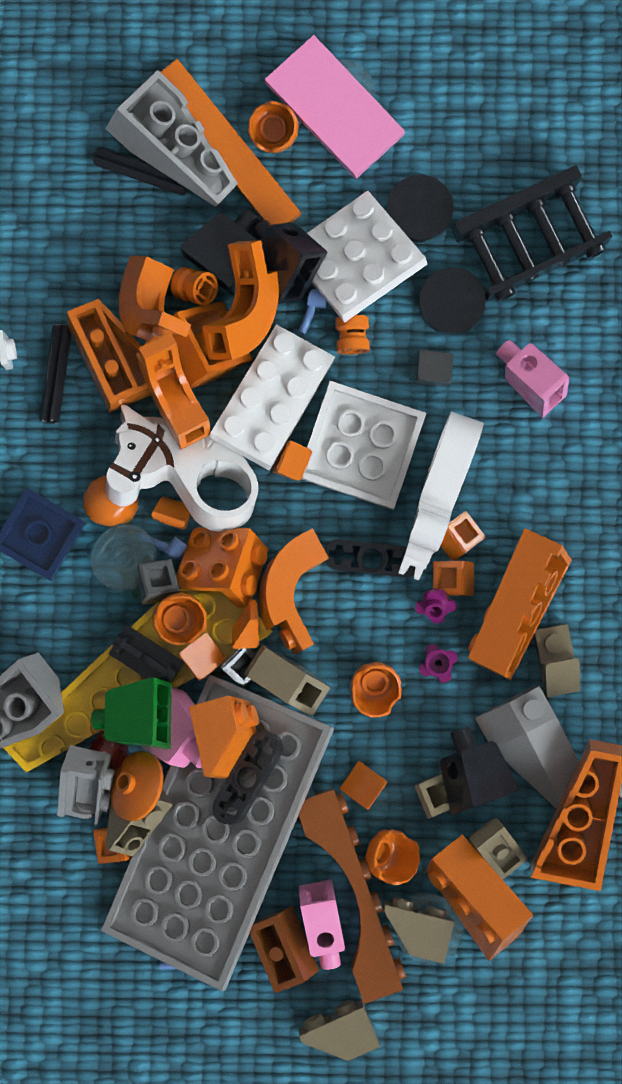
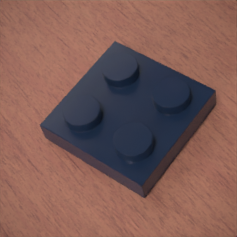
[0,487,87,581]

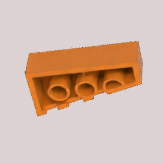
[468,528,572,681]

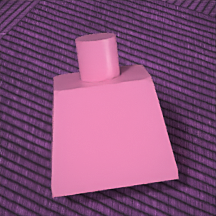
[496,340,570,418]
[140,687,202,768]
[298,879,345,970]

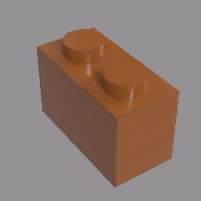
[250,905,319,993]

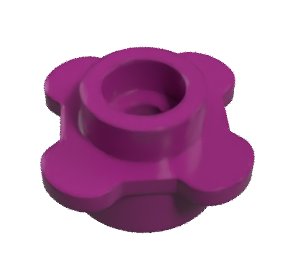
[415,589,456,623]
[419,644,458,683]

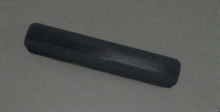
[93,147,188,195]
[39,324,72,424]

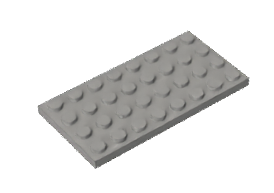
[101,674,334,991]

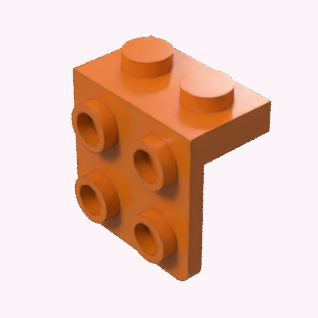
[176,527,268,608]

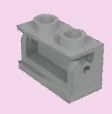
[57,745,115,825]

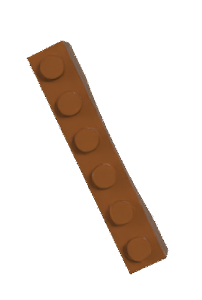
[299,787,407,1004]

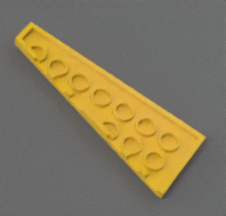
[3,589,273,773]

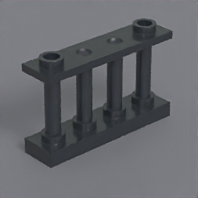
[452,165,613,302]

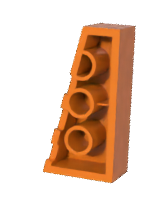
[531,739,622,891]

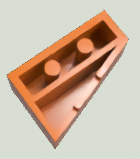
[67,299,151,413]
[426,834,533,961]

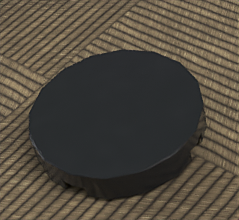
[387,174,454,243]
[418,267,486,336]

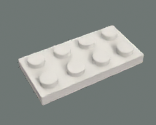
[210,324,335,471]

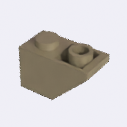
[244,645,331,716]
[106,788,173,857]
[382,897,454,964]
[299,999,380,1061]

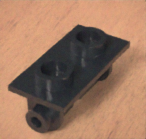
[108,625,184,683]

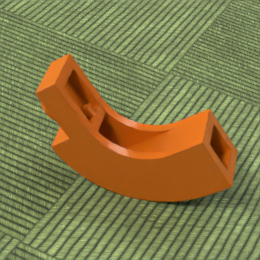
[202,240,279,360]
[119,255,191,341]
[136,332,211,450]
[259,528,329,655]

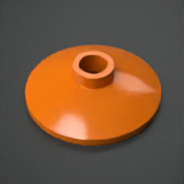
[111,751,164,821]

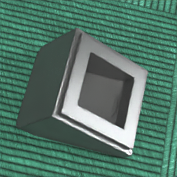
[416,350,453,388]
[137,559,180,604]
[219,648,257,688]

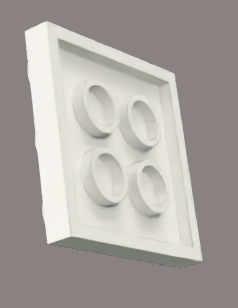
[307,191,427,323]
[302,381,426,510]

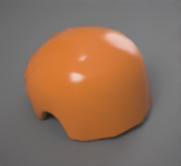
[248,101,299,153]
[83,476,138,528]
[153,593,207,645]
[350,661,402,718]
[365,829,420,885]

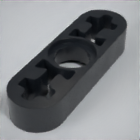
[324,539,416,578]
[212,731,283,824]

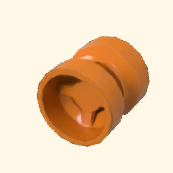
[171,267,218,306]
[335,315,370,355]

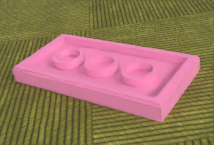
[265,35,405,179]

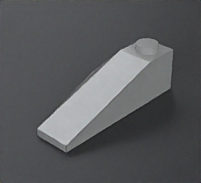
[105,70,238,207]
[0,652,64,749]
[475,685,579,809]

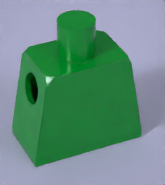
[91,677,172,749]

